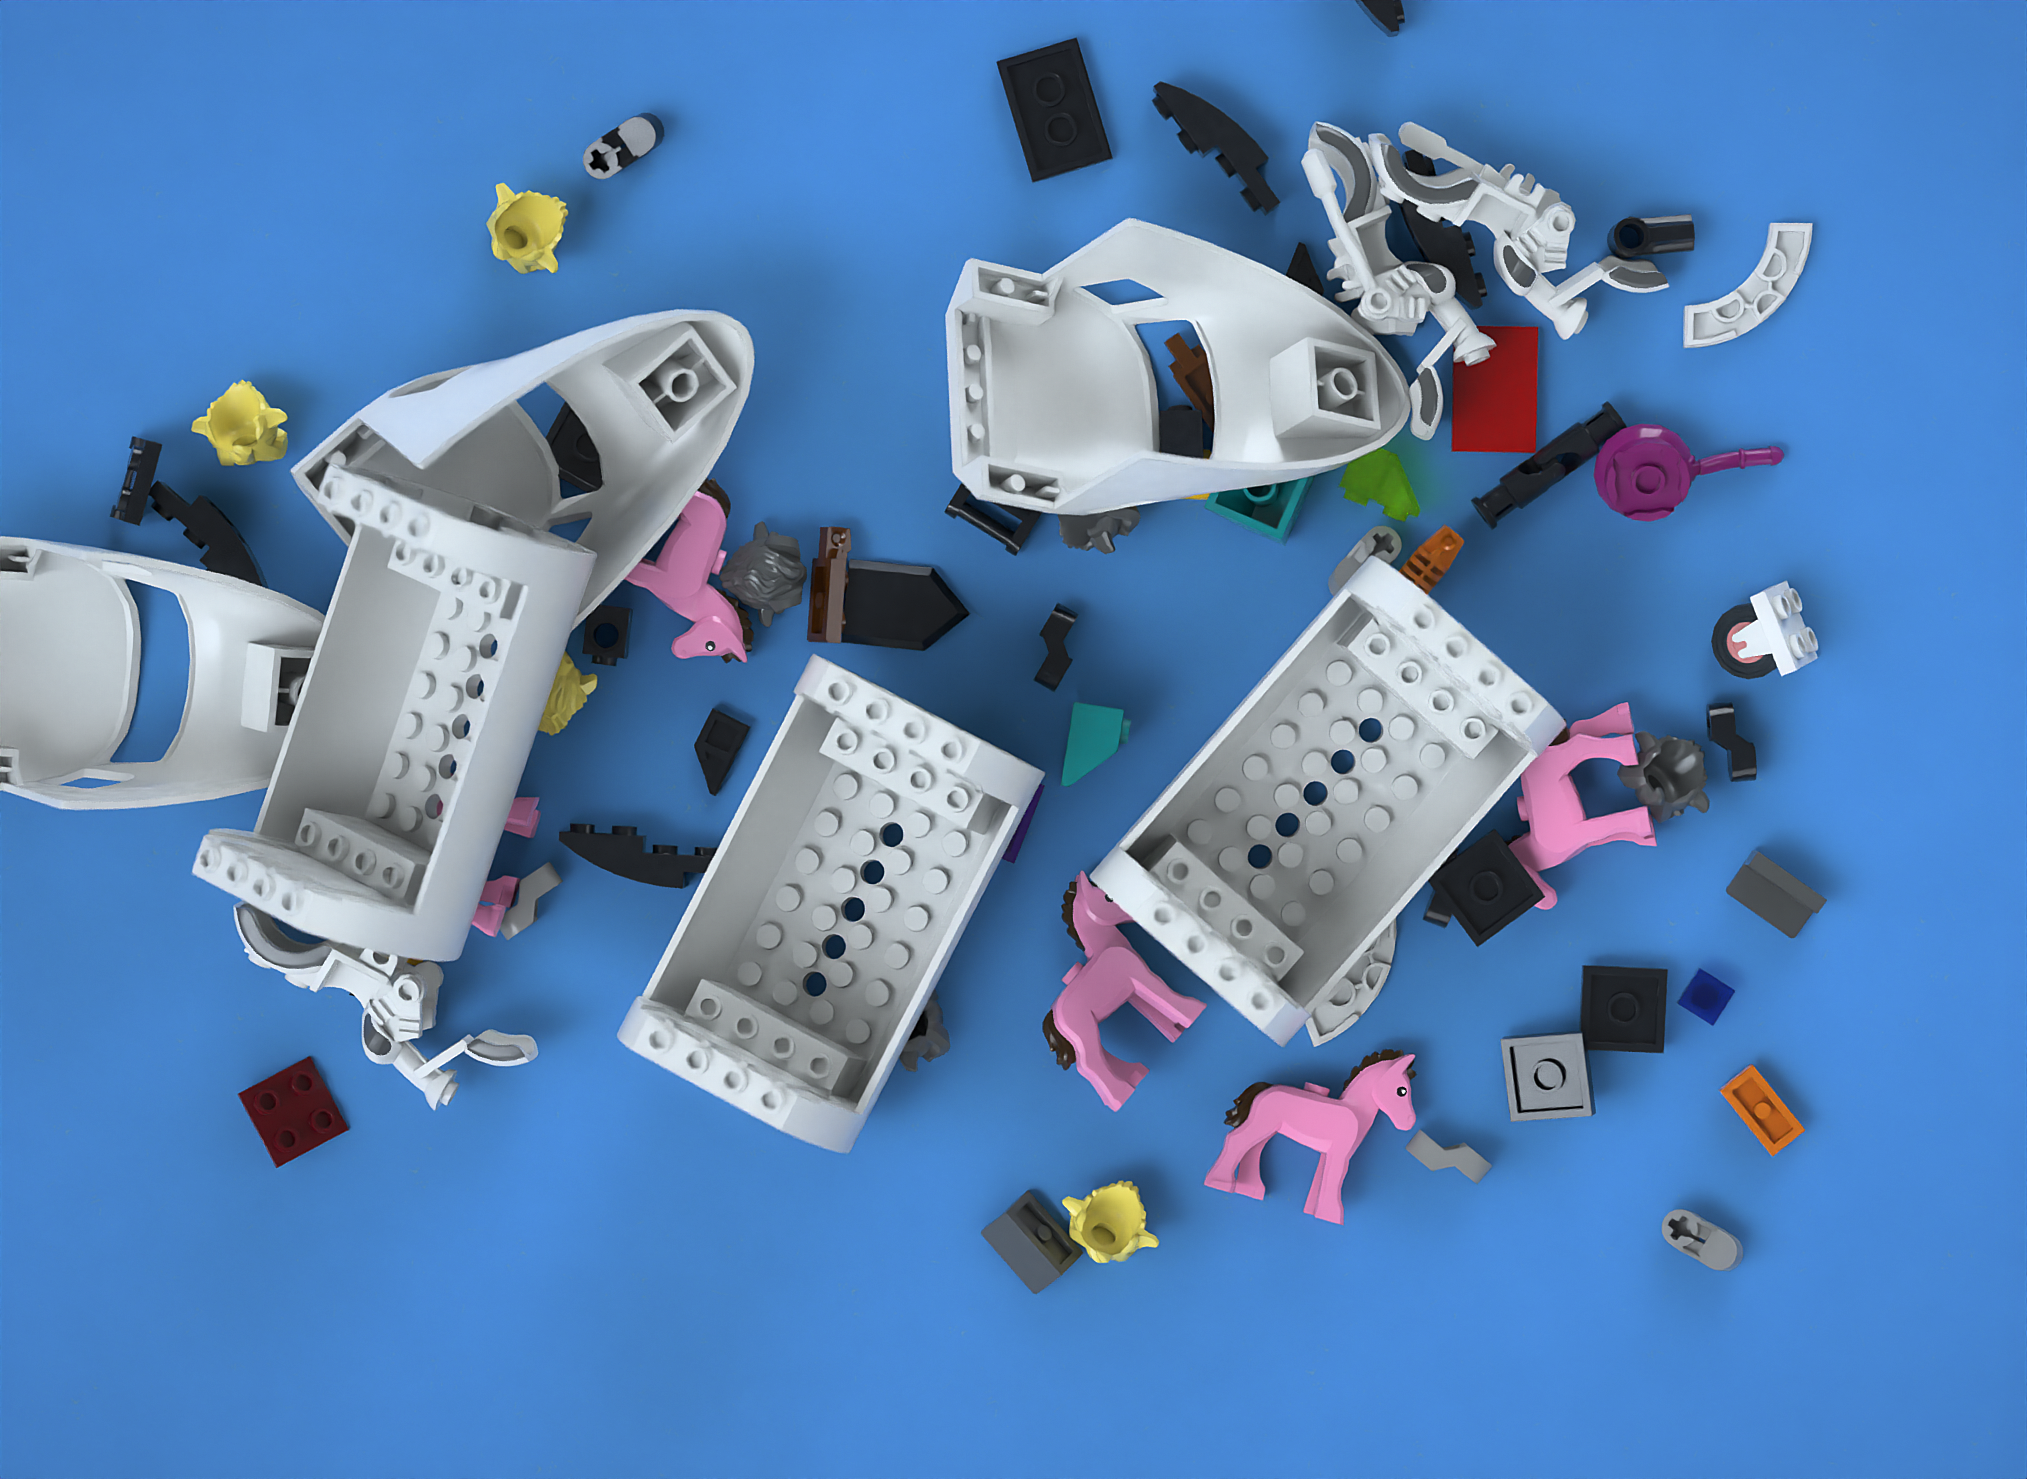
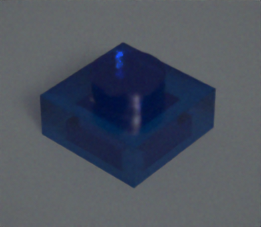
[1676,967,1735,1026]

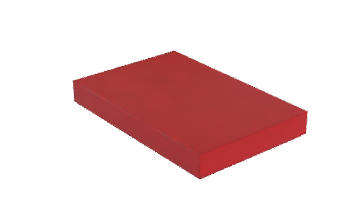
[1451,326,1538,453]

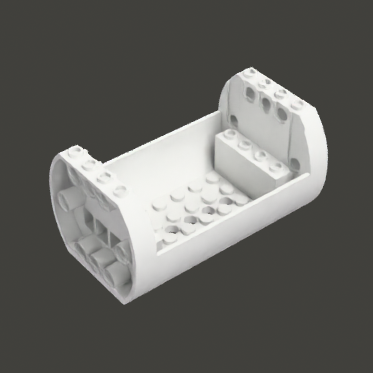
[192,464,598,961]
[1089,556,1567,1047]
[617,654,1045,1153]

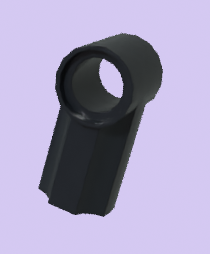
[1607,214,1695,259]

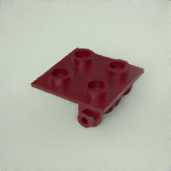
[237,1056,349,1168]

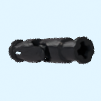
[1471,401,1627,530]

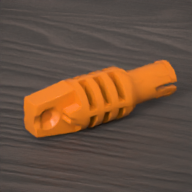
[1398,524,1465,595]

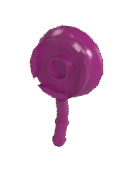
[1593,423,1784,522]

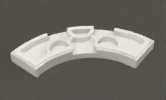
[1683,223,1813,349]
[1305,917,1397,1047]

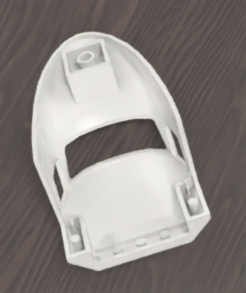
[945,219,1411,516]
[290,309,754,631]
[0,536,326,810]

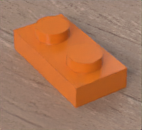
[1718,1064,1805,1156]

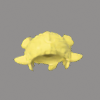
[486,183,568,274]
[191,380,288,466]
[538,651,598,736]
[1062,1180,1159,1263]

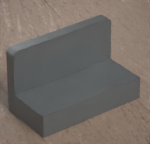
[1726,850,1827,938]
[981,1190,1083,1294]

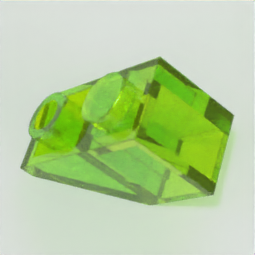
[1337,448,1421,523]

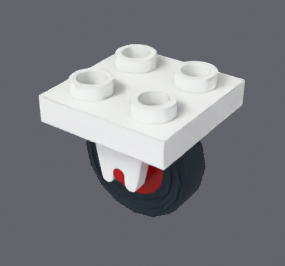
[1711,580,1818,679]

